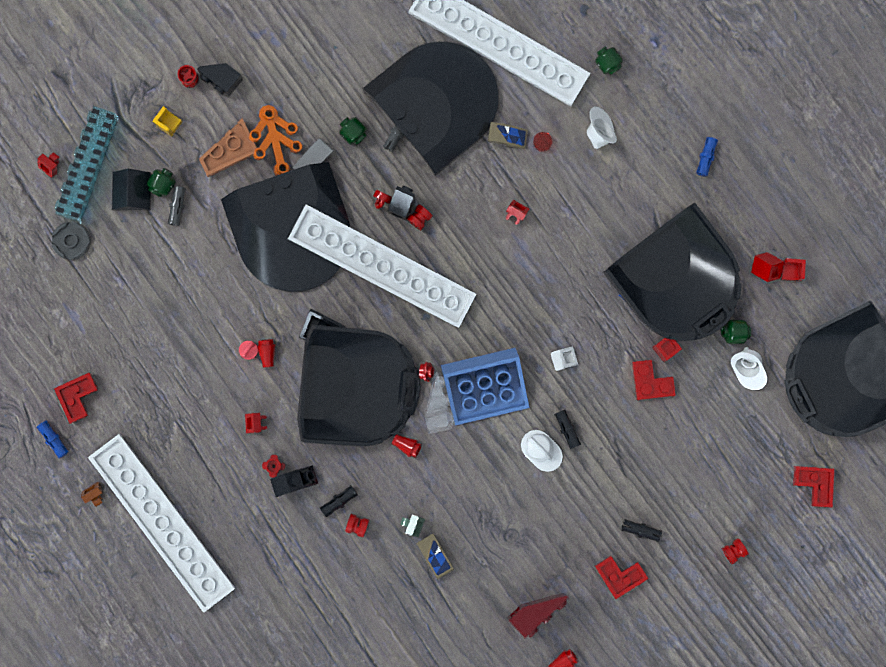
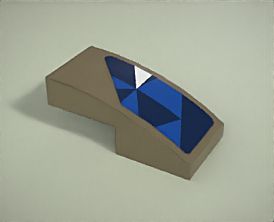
[488,122,528,149]
[417,534,454,579]

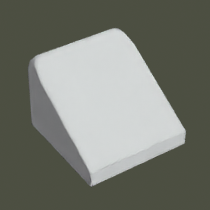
[551,346,578,371]

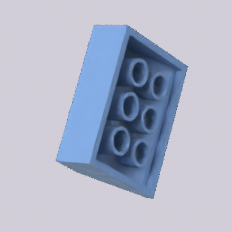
[441,348,529,425]

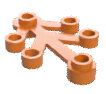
[249,105,302,176]

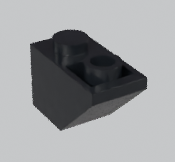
[197,63,243,96]
[388,186,415,221]
[270,465,318,497]

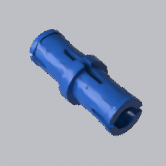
[696,137,718,177]
[36,420,69,459]

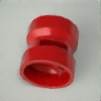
[177,65,199,88]
[407,204,433,231]
[345,514,369,538]
[722,538,749,565]

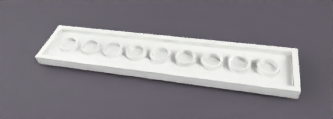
[409,0,590,107]
[288,205,476,328]
[88,434,236,613]

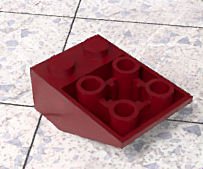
[507,593,568,638]

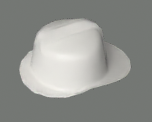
[586,107,617,149]
[731,347,767,390]
[521,430,563,472]

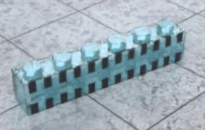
[55,106,119,223]

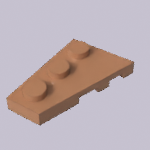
[199,118,259,177]

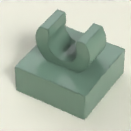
[400,515,425,537]

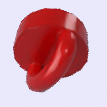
[373,190,392,209]

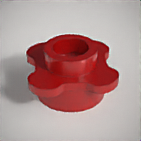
[419,362,434,382]
[262,455,285,478]

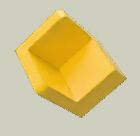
[152,106,182,137]

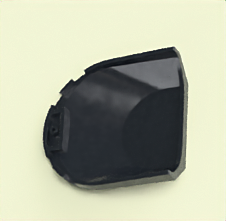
[362,41,499,176]
[221,162,350,292]
[603,203,742,341]
[785,301,886,437]
[297,325,420,446]

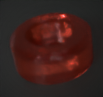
[533,132,552,152]

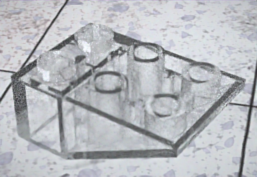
[425,371,455,435]

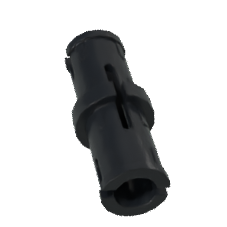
[554,409,581,449]
[320,485,358,518]
[621,519,662,542]

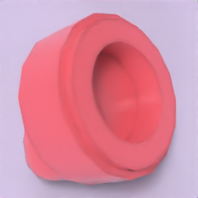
[239,341,258,360]

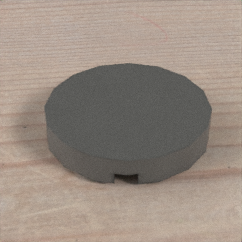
[52,222,91,260]

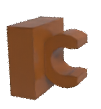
[81,482,103,507]

